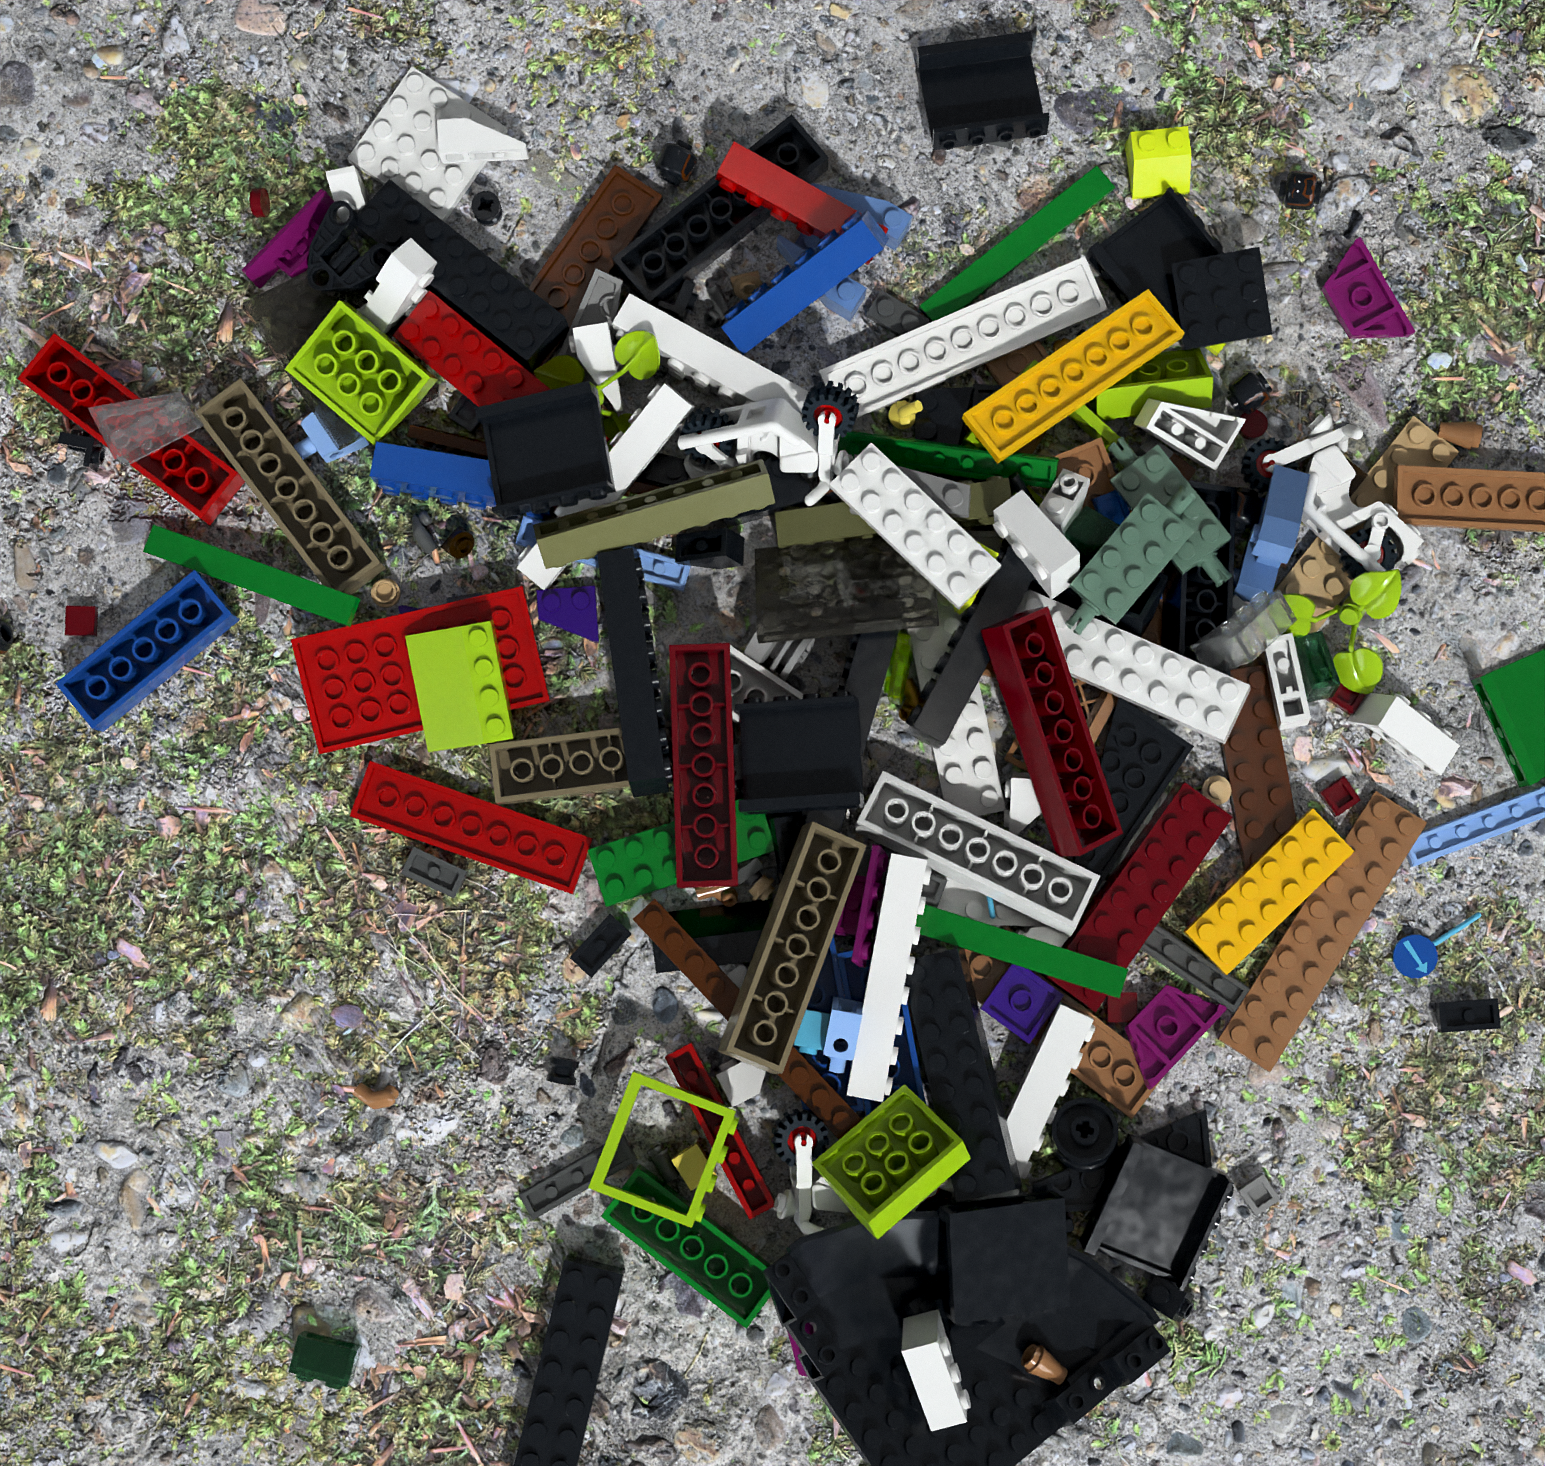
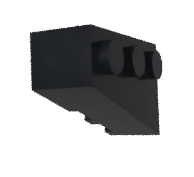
[722,455,812,528]

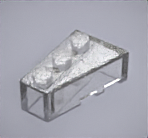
[88,391,204,467]
[1190,590,1297,672]

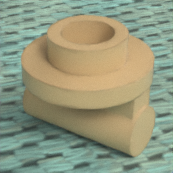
[730,270,762,300]

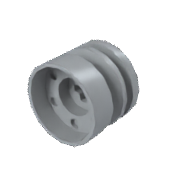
[743,604,819,682]

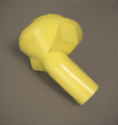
[888,400,923,429]

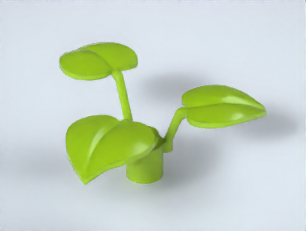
[534,330,660,452]
[1263,569,1402,694]

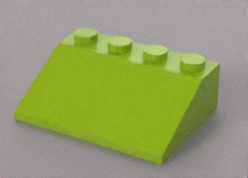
[285,300,438,446]
[405,620,516,752]
[812,1084,971,1240]

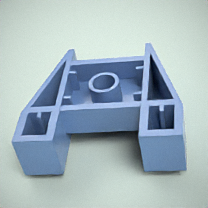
[777,183,913,322]
[1233,464,1310,606]

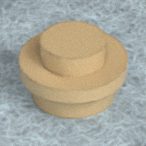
[371,578,401,608]
[1201,775,1232,805]
[748,875,775,902]

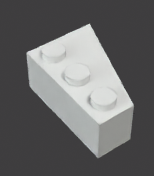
[357,238,437,334]
[1133,398,1246,471]
[993,490,1080,600]
[1347,693,1460,775]
[901,1309,971,1431]

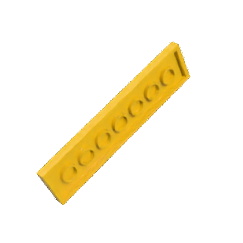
[962,289,1185,464]

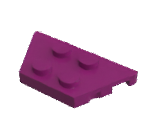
[1321,237,1416,339]
[1124,985,1227,1090]

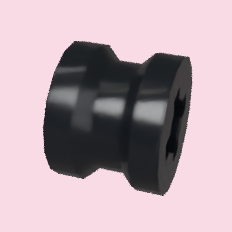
[471,191,503,226]
[546,1056,580,1086]

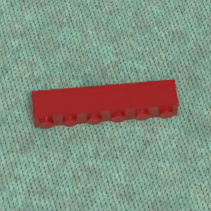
[715,141,888,265]
[665,1041,775,1220]

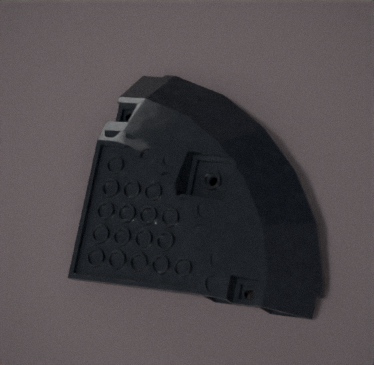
[763,1211,1171,1466]

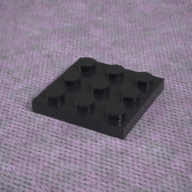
[1171,247,1273,351]

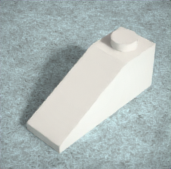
[437,115,529,163]
[568,322,624,412]
[1262,633,1311,730]

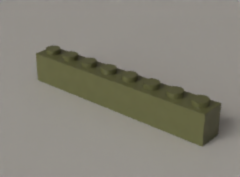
[533,459,775,569]
[775,476,1012,554]

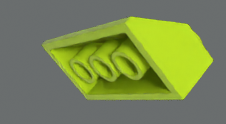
[1090,348,1213,421]

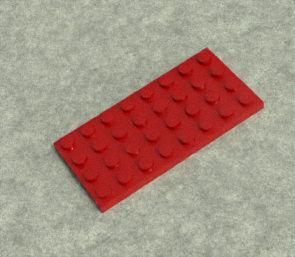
[291,586,550,754]

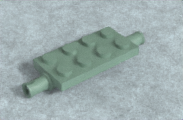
[1108,437,1233,587]
[1065,486,1196,635]

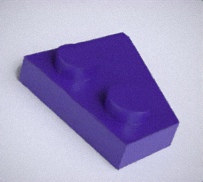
[536,586,600,643]

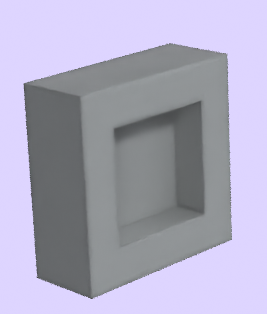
[1236,1173,1281,1216]

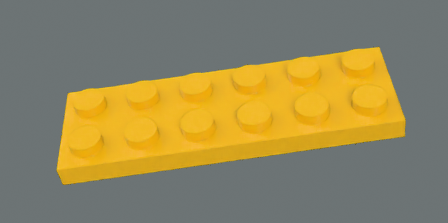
[1183,808,1355,975]

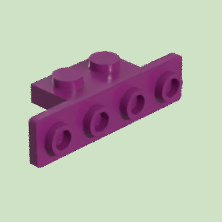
[242,189,334,288]
[835,844,888,968]

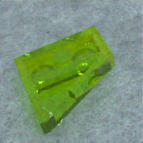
[884,633,913,705]

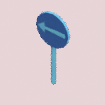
[1393,912,1481,978]

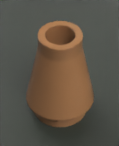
[1437,421,1483,450]
[1021,1344,1068,1385]

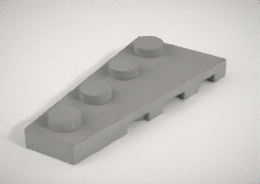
[559,269,623,395]
[849,454,971,518]

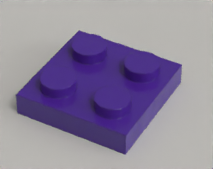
[979,964,1064,1044]

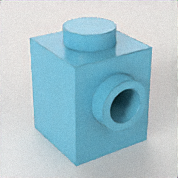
[794,1009,830,1055]

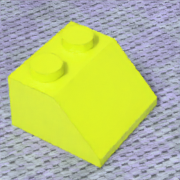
[1125,126,1191,200]

